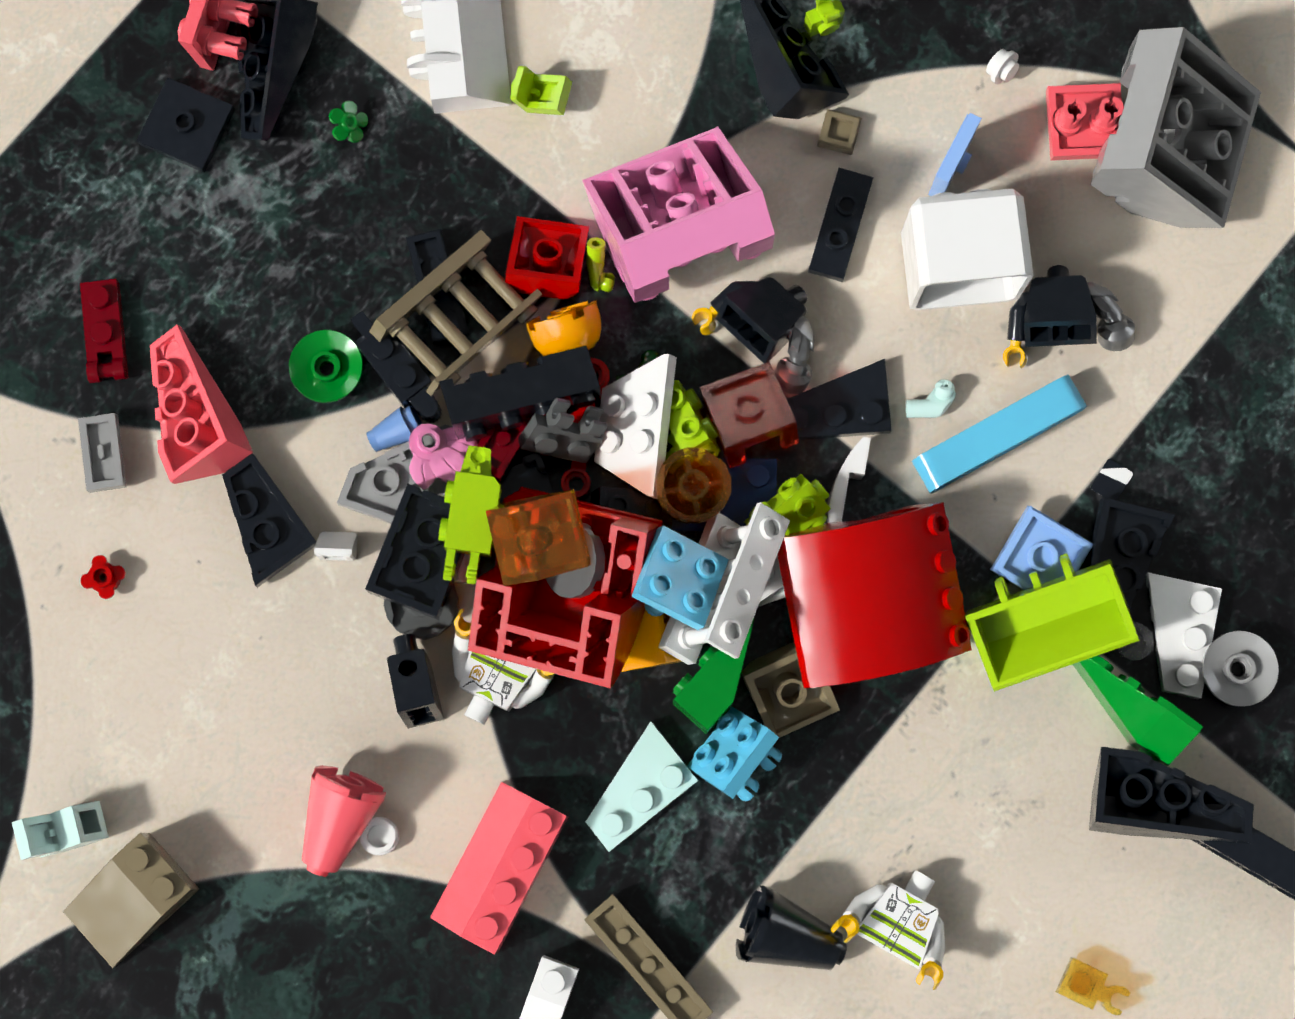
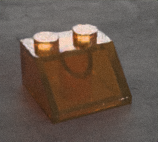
[486,490,591,586]

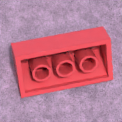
[430,782,568,955]

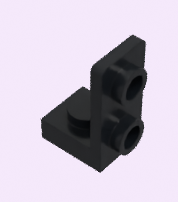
[591,486,673,529]

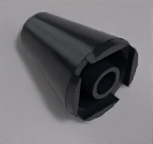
[736,885,847,970]

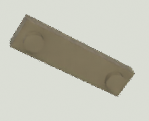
[584,894,713,1019]

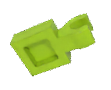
[804,0,845,37]

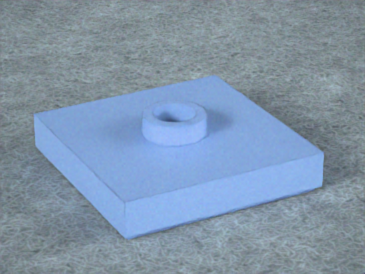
[928,113,982,196]
[990,506,1093,590]

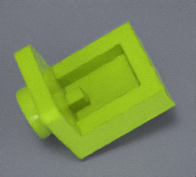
[510,66,573,115]

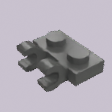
[518,398,607,464]

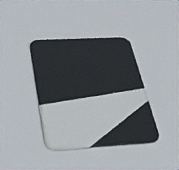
[1091,459,1133,500]

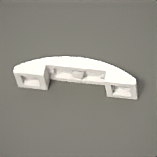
[824,437,871,524]

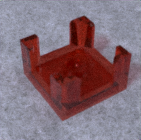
[700,361,799,469]

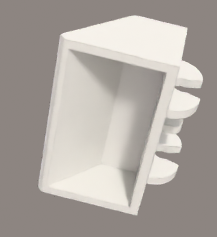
[401,0,511,114]

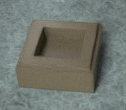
[817,109,862,155]

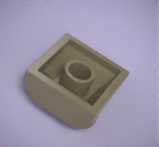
[741,642,840,738]

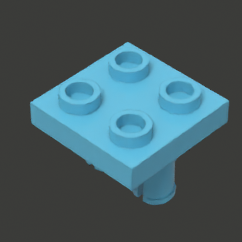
[631,525,729,630]
[687,707,782,801]

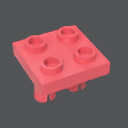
[178,0,258,71]
[1046,83,1124,161]

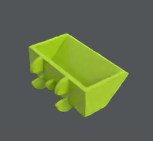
[965,553,1140,692]

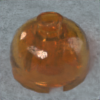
[656,447,731,524]

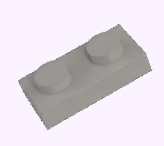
[78,413,127,493]

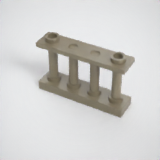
[369,230,542,396]

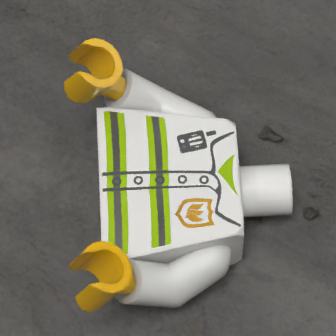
[452,609,554,725]
[831,870,945,990]

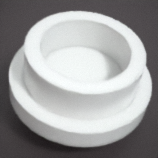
[986,49,1019,84]

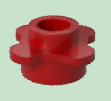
[81,555,126,599]

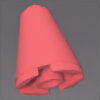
[302,765,386,877]

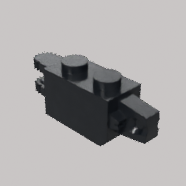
[350,311,442,423]

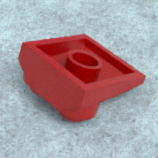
[505,216,589,299]

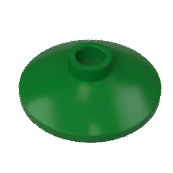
[289,330,363,403]

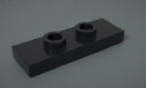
[808,168,874,282]
[406,229,469,344]

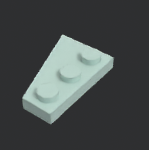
[586,722,698,852]

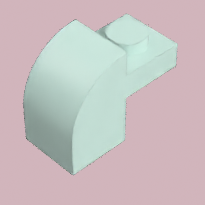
[12,801,109,860]

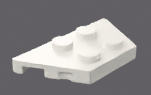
[594,354,677,499]

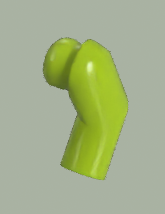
[586,237,615,293]

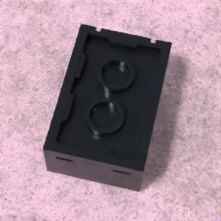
[365,483,465,620]

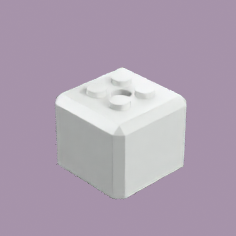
[901,189,1033,310]

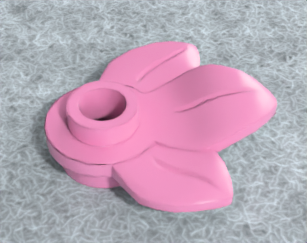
[409,423,478,490]

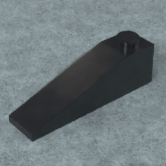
[1089,747,1254,844]

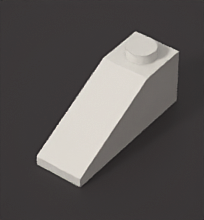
[520,955,580,1019]

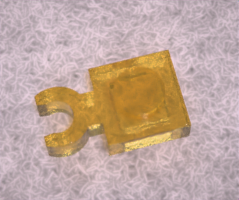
[1055,957,1130,1015]

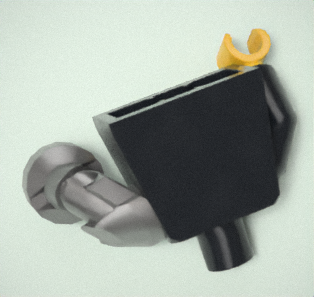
[1003,265,1135,369]
[692,277,814,394]

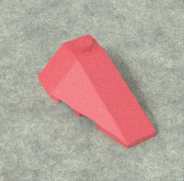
[150,325,253,484]

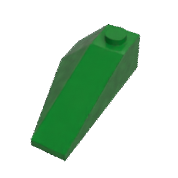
[1073,655,1203,766]

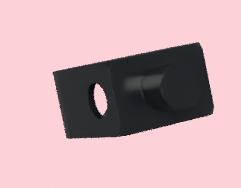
[387,634,444,729]

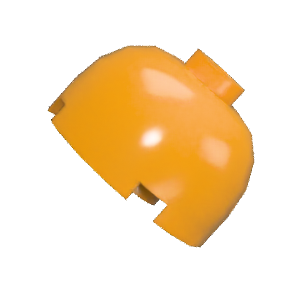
[526,301,602,356]

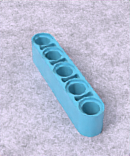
[912,374,1087,494]

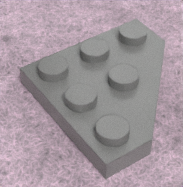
[337,424,481,524]

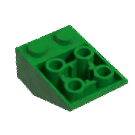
[672,617,755,735]

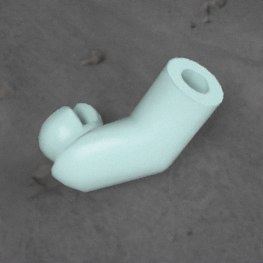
[906,379,956,418]

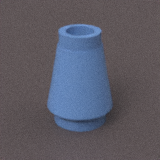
[366,405,422,452]

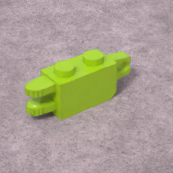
[438,446,502,584]

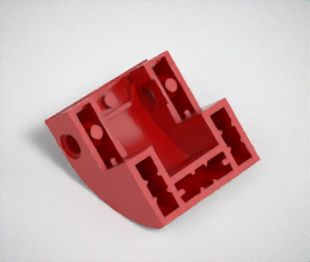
[468,487,663,688]
[777,502,972,688]

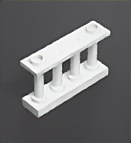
[658,502,790,665]

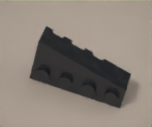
[439,346,601,442]

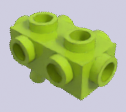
[664,380,721,473]
[744,474,831,535]

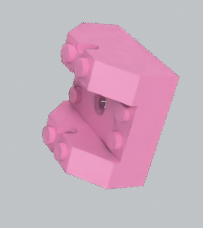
[582,127,775,303]

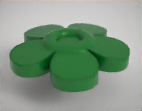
[329,101,368,143]

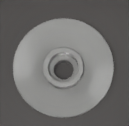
[1202,631,1279,707]

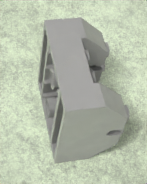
[1091,27,1261,228]

